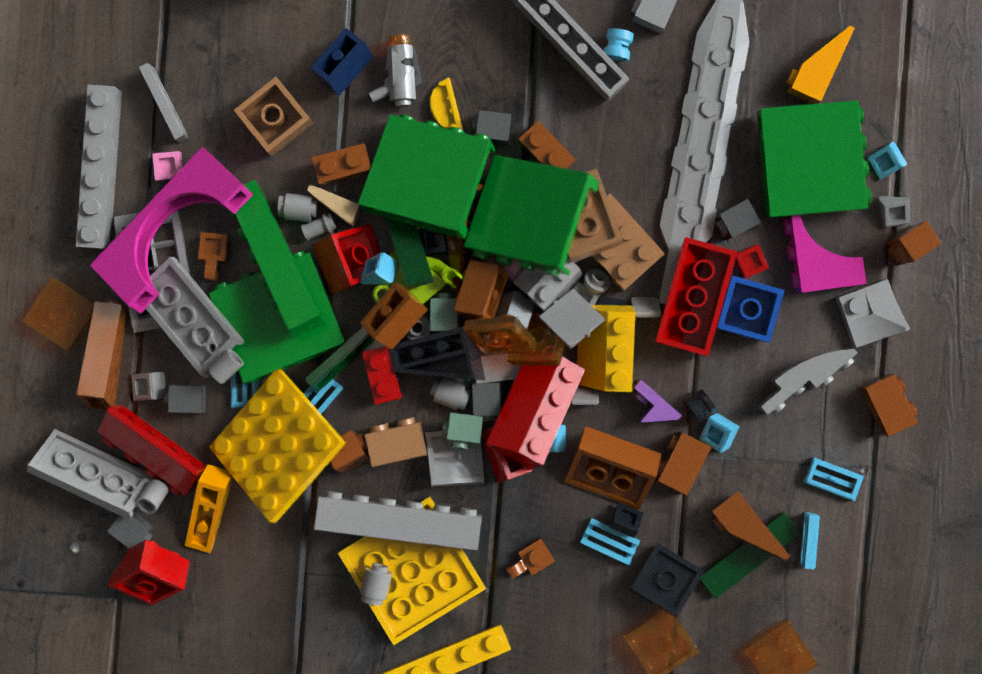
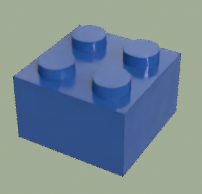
[716,275,784,343]

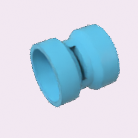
[604,28,634,62]

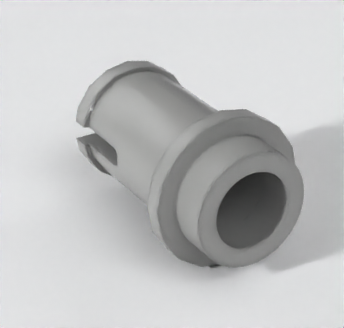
[301,213,337,241]

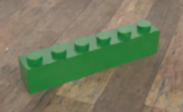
[228,180,325,339]

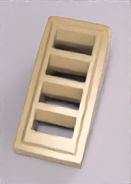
[307,185,361,226]

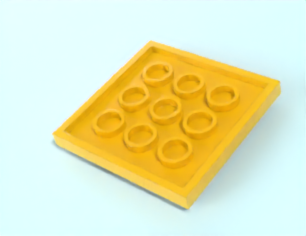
[209,369,346,523]
[338,496,486,645]

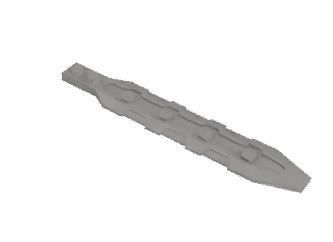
[658,0,749,305]

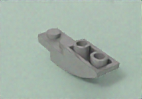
[757,349,857,415]

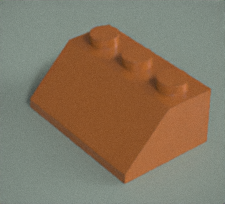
[564,426,661,510]

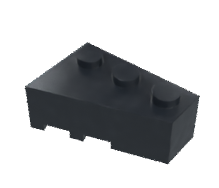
[389,326,486,381]

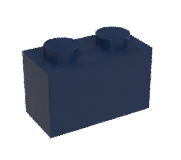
[310,28,374,96]

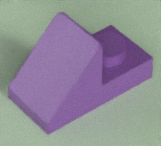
[632,379,682,422]

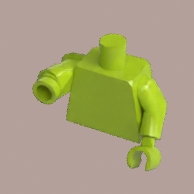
[372,251,463,305]

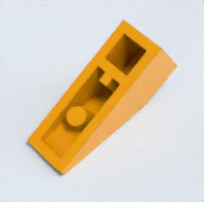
[786,26,854,104]
[185,464,233,553]

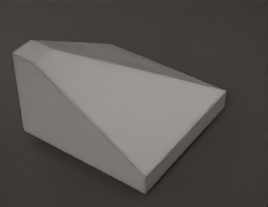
[878,196,910,228]

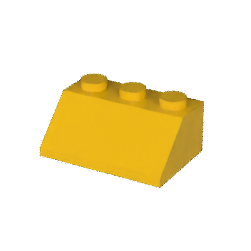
[577,305,635,392]

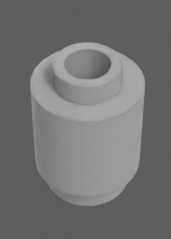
[278,193,318,222]
[430,377,471,411]
[360,563,392,606]

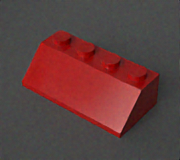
[655,237,738,357]
[485,349,585,469]
[98,405,207,496]

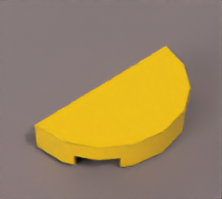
[430,78,463,130]

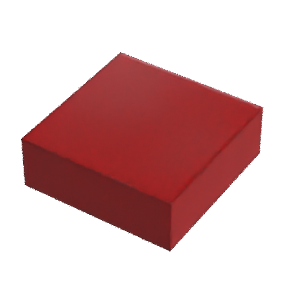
[735,244,769,279]

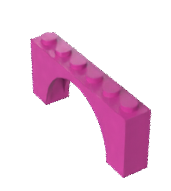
[90,147,253,313]
[783,215,866,294]

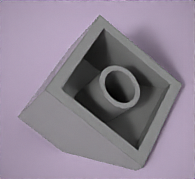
[513,256,583,312]

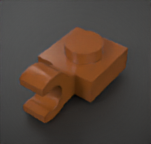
[198,232,229,281]
[506,538,555,579]

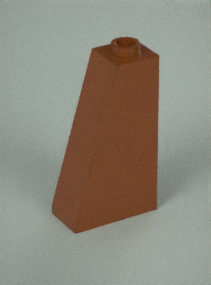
[77,299,127,411]

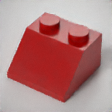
[312,224,381,295]
[108,540,190,606]

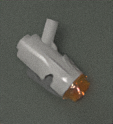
[369,34,422,107]

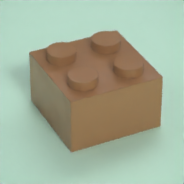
[234,77,313,156]
[365,417,427,467]

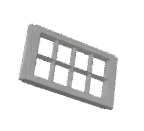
[114,210,191,333]

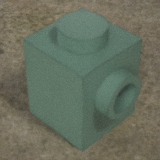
[430,293,463,331]
[442,413,483,451]

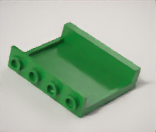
[757,100,871,219]
[358,114,496,239]
[464,155,600,277]
[209,251,346,385]

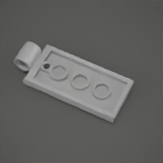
[146,257,245,384]
[27,429,168,520]

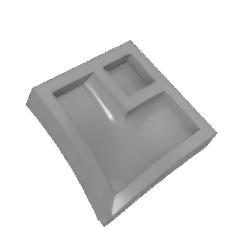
[835,279,910,348]
[425,431,485,488]

